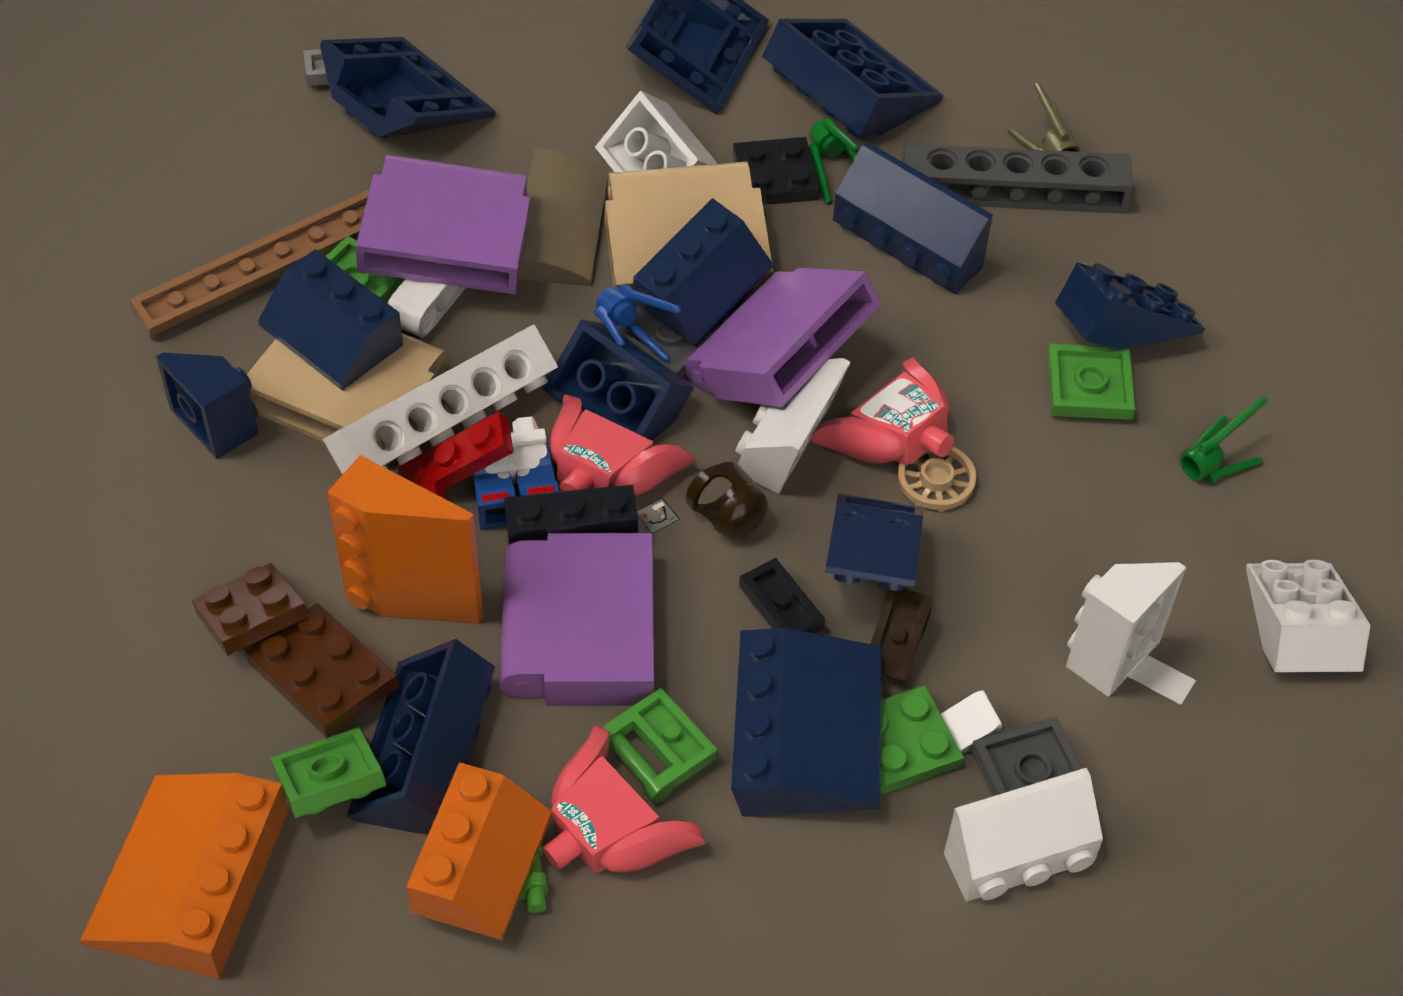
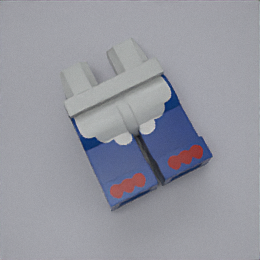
[473,416,560,530]

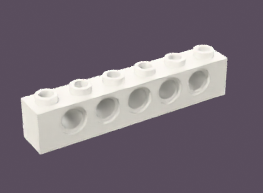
[323,324,558,474]

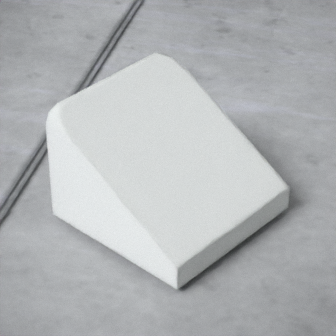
[941,690,1002,754]

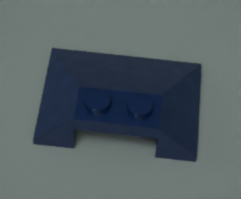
[625,0,769,115]
[320,37,495,138]

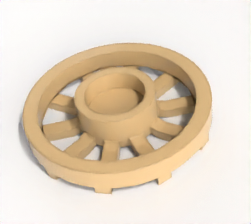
[897,447,976,513]

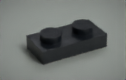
[739,558,825,633]

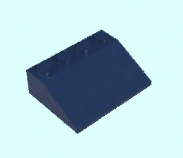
[762,19,944,138]
[731,628,883,816]

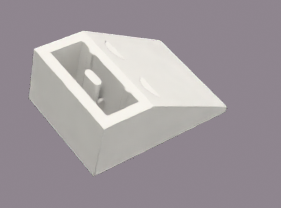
[1246,560,1371,672]

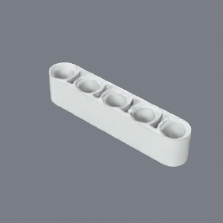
[388,279,466,338]

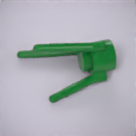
[809,118,859,204]
[1179,396,1267,484]

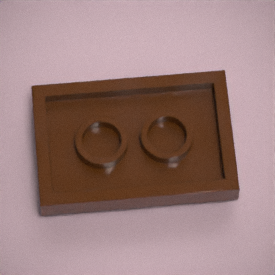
[245,603,400,738]

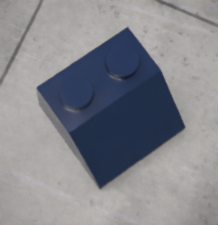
[156,352,258,459]

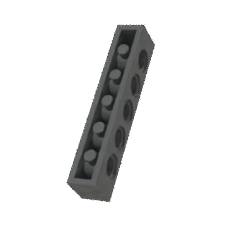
[902,144,1134,213]

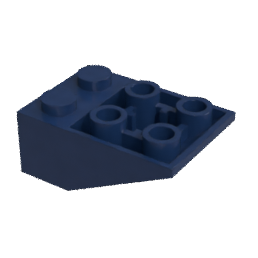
[1055,262,1205,350]
[825,494,923,591]

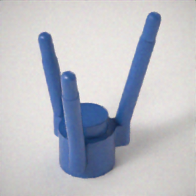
[594,283,681,362]

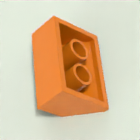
[406,762,552,941]

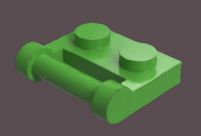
[603,688,718,804]

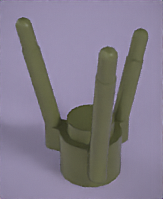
[1008,81,1080,152]

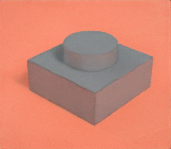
[303,49,329,86]

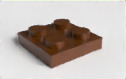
[191,562,309,656]

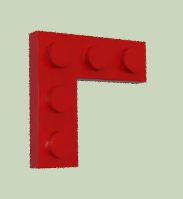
[398,411,514,499]

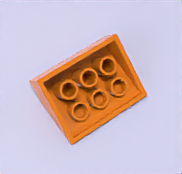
[327,455,484,624]
[80,773,288,979]

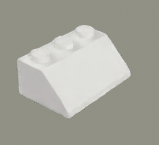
[595,90,718,172]
[735,358,850,495]
[1066,562,1187,697]
[944,768,1103,902]

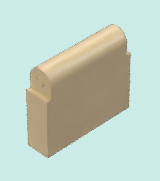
[604,161,773,300]
[247,333,449,468]

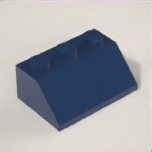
[633,198,773,347]
[258,249,403,390]
[542,319,694,441]

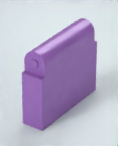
[356,154,531,295]
[683,268,881,407]
[500,533,654,706]

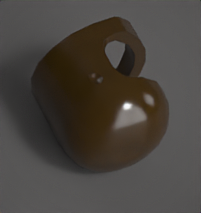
[685,462,768,539]

